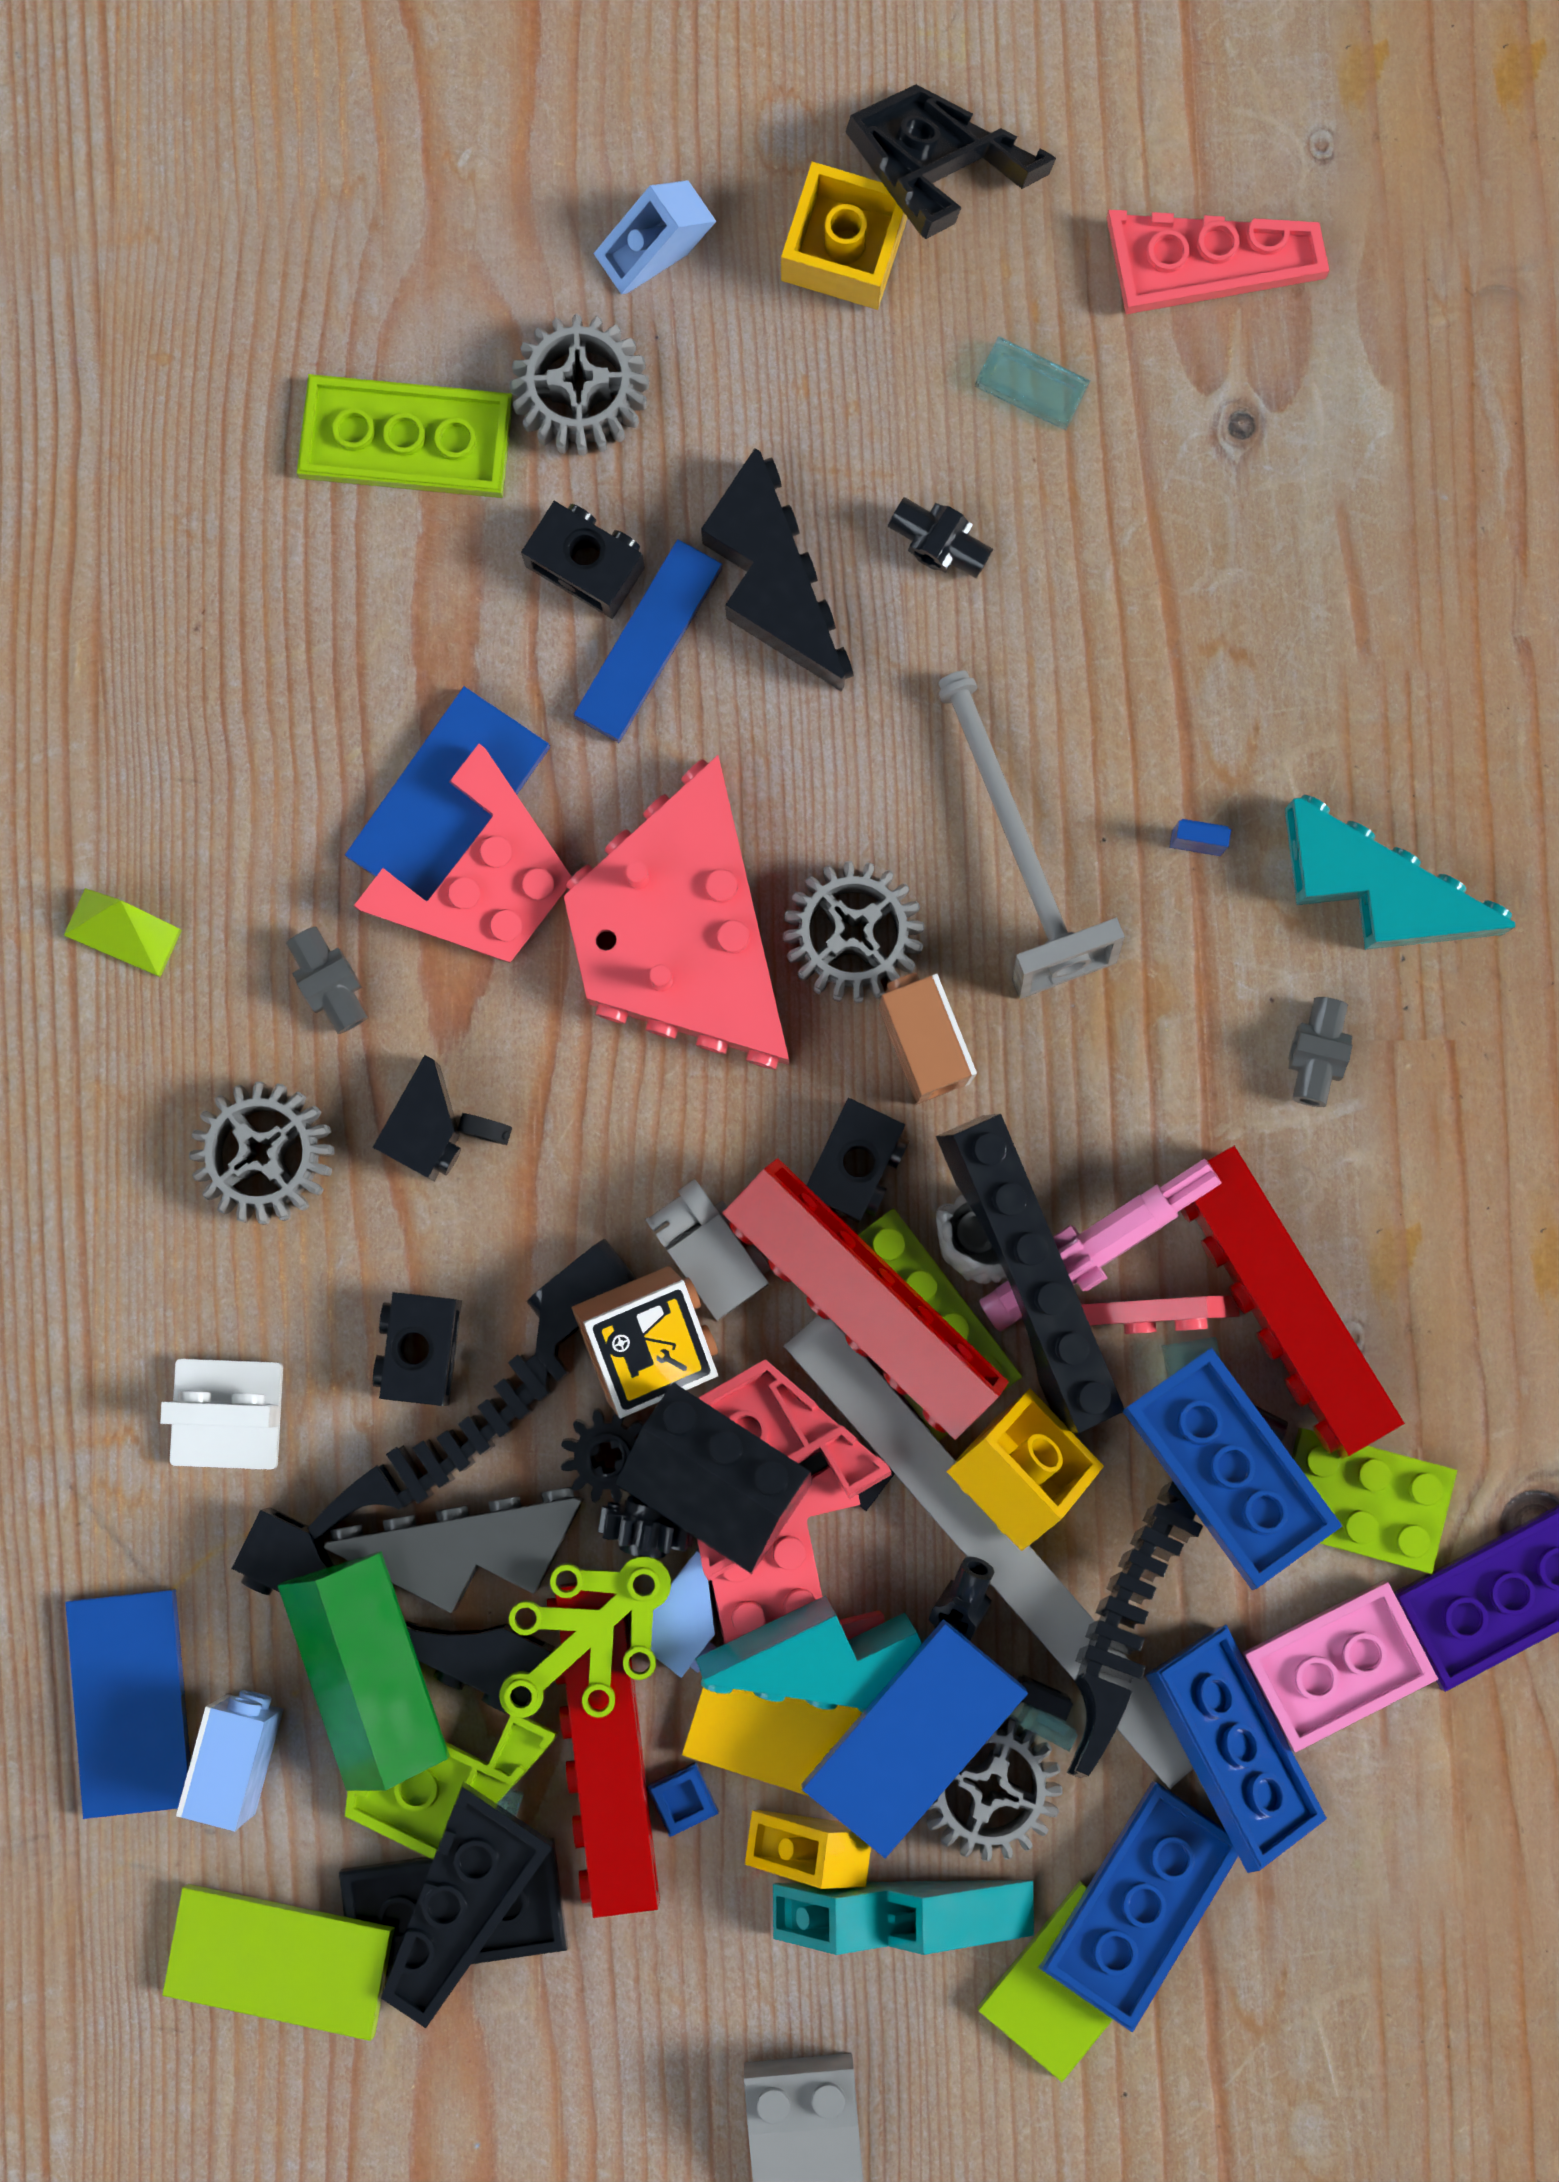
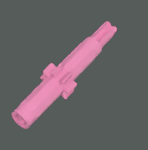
[980,1158,1221,1332]

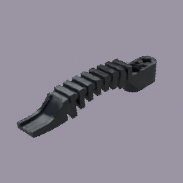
[307,1239,637,1539]
[1067,1405,1288,1778]

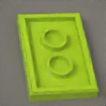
[977,1880,1112,2082]

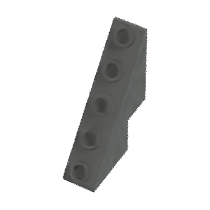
[323,1487,584,1613]

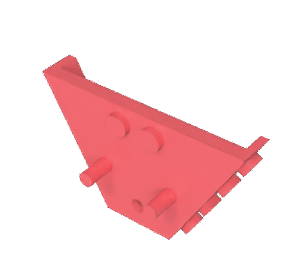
[564,755,789,1070]

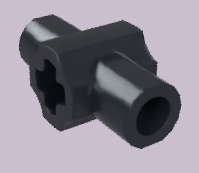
[888,497,993,579]
[929,1557,995,1641]

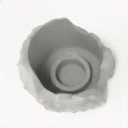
[936,1194,1007,1284]

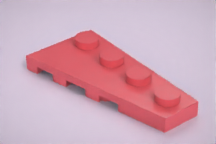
[1106,210,1330,314]

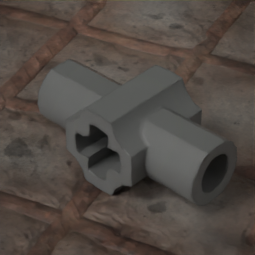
[286,926,368,1034]
[1288,997,1353,1107]

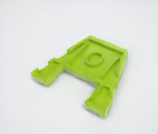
[345,1716,559,1859]

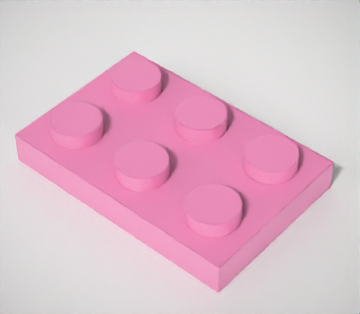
[1242,1580,1438,1753]

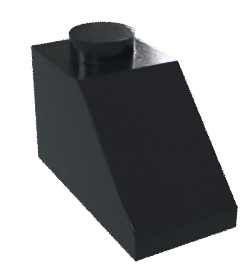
[372,1055,461,1182]

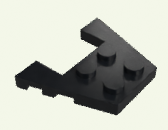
[845,84,1056,239]

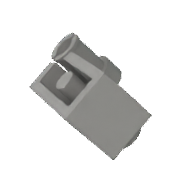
[645,1179,771,1321]

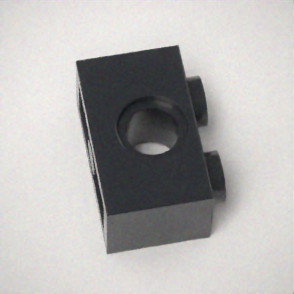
[521,500,645,619]
[806,1097,909,1223]
[372,1292,462,1406]

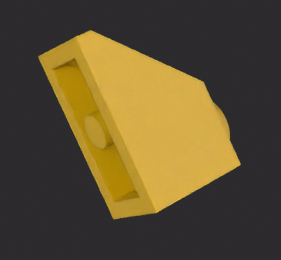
[745,1810,871,1889]

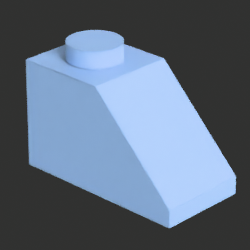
[593,180,716,294]
[630,1548,717,1678]

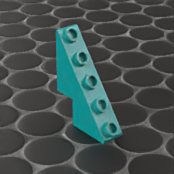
[1285,794,1516,950]
[695,1595,922,1713]
[773,1880,1034,1955]

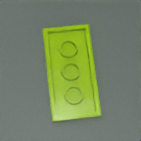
[297,374,514,498]
[162,1884,395,2041]

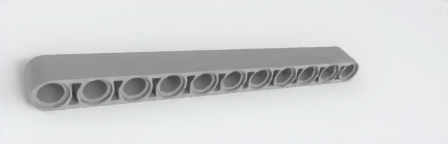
[783,1315,1193,1789]

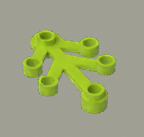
[499,1556,671,1718]

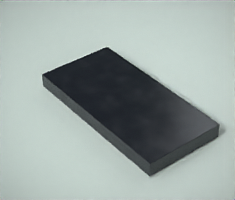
[339,1838,568,1977]

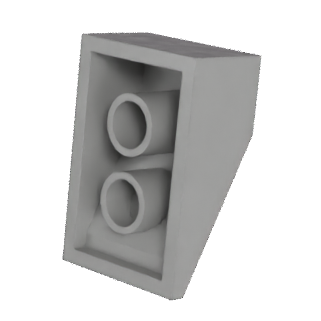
[744,2053,863,2182]

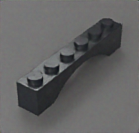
[936,1114,1125,1433]
[231,1507,555,1713]

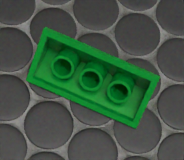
[277,1551,450,1791]

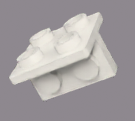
[160,1359,283,1469]

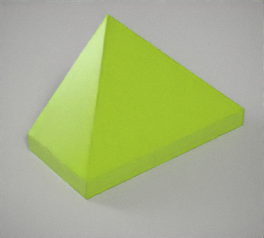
[64,888,182,977]

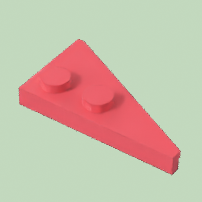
[1081,1296,1240,1334]

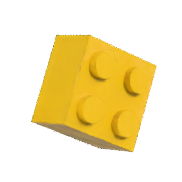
[781,161,907,310]
[946,1388,1104,1551]

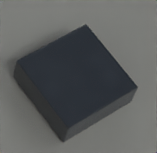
[1017,1675,1073,1721]

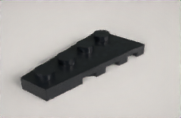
[381,1781,553,2028]

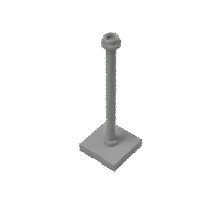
[938,670,1125,999]

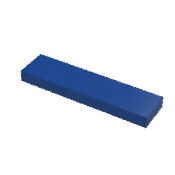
[574,539,723,743]

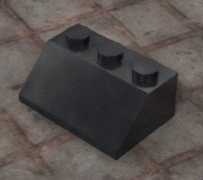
[616,1382,812,1575]

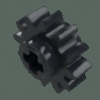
[561,1408,643,1503]
[598,1495,694,1558]

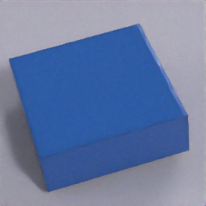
[1169,819,1231,856]
[647,1762,719,1837]

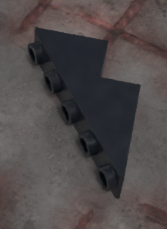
[701,448,854,691]

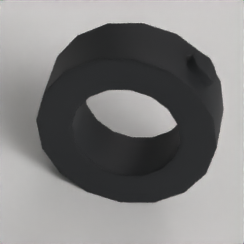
[457,1113,512,1145]

